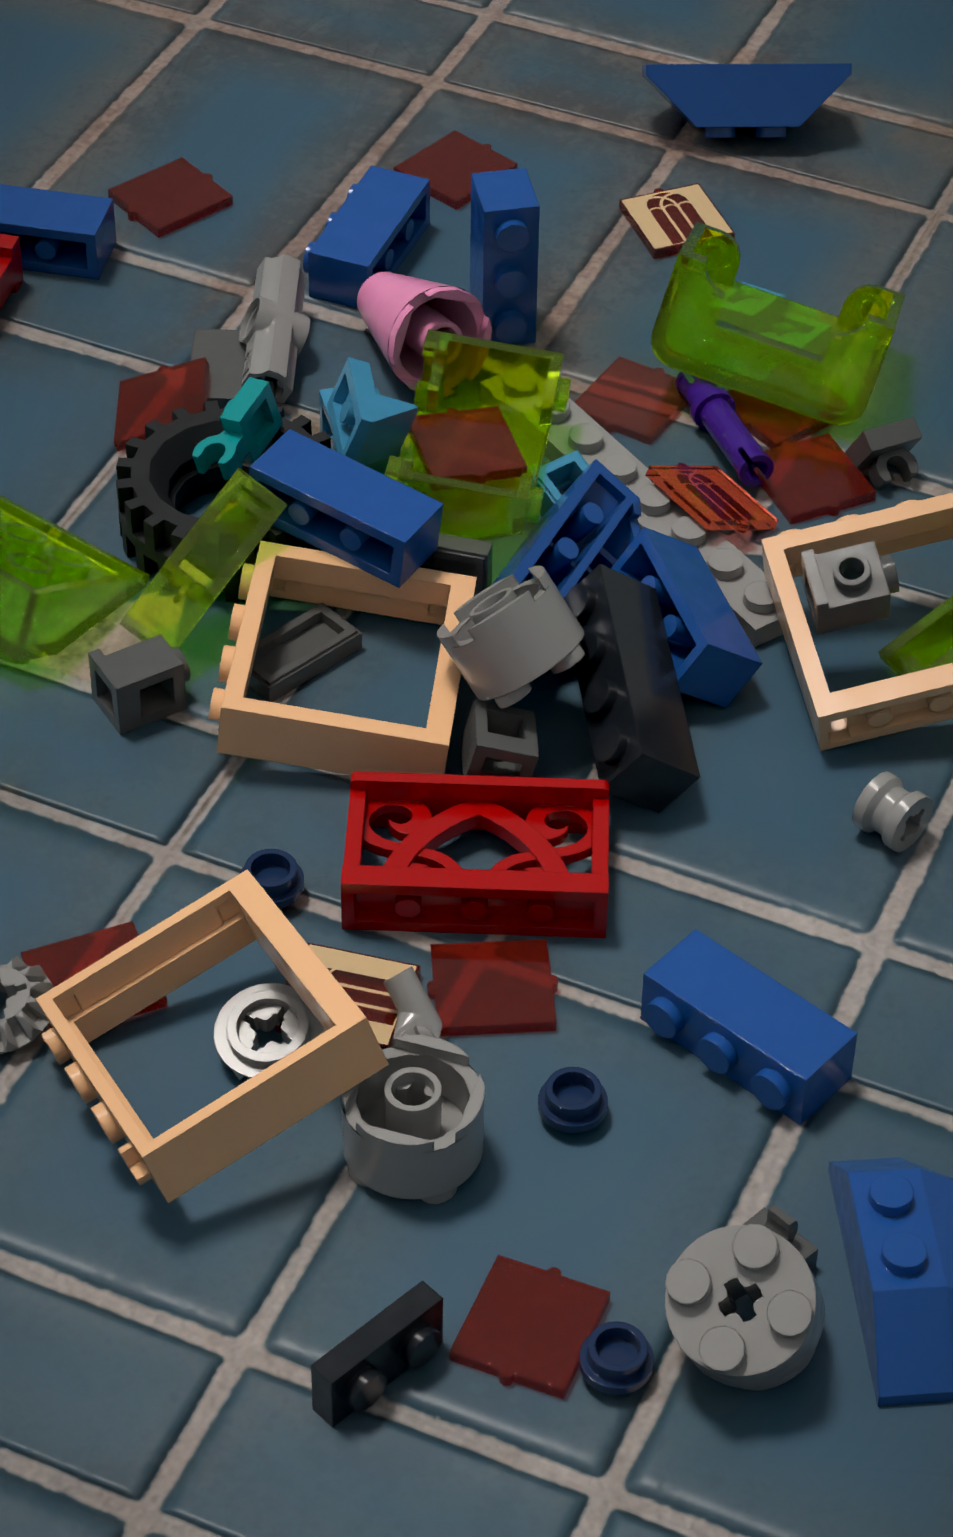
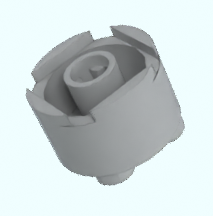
[437,566,585,709]
[341,1035,485,1204]
[665,1224,825,1391]

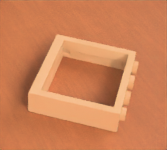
[761,492,953,751]
[208,541,477,775]
[36,869,389,1204]

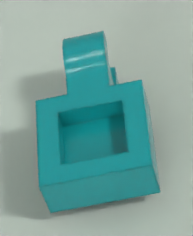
[192,377,283,481]

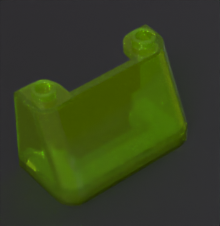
[651,222,905,426]
[384,329,571,541]

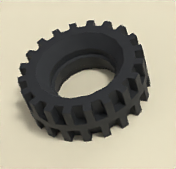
[116,400,337,602]

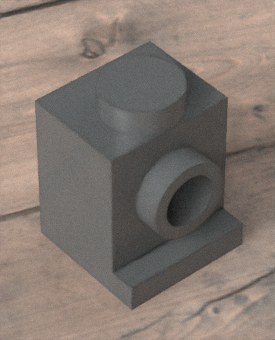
[801,541,899,635]
[88,634,191,735]
[461,699,539,777]

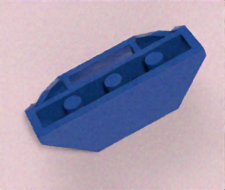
[642,63,852,138]
[493,459,641,598]
[828,1157,953,1406]

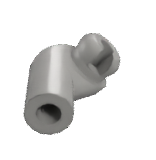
[383,967,442,1046]

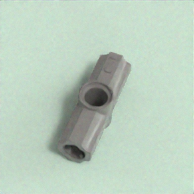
[239,254,310,403]

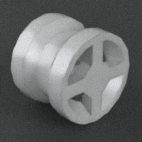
[852,771,934,853]

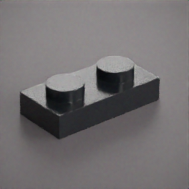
[311,1280,443,1428]

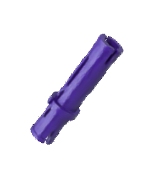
[675,364,774,487]

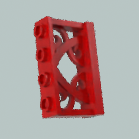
[341,771,610,939]

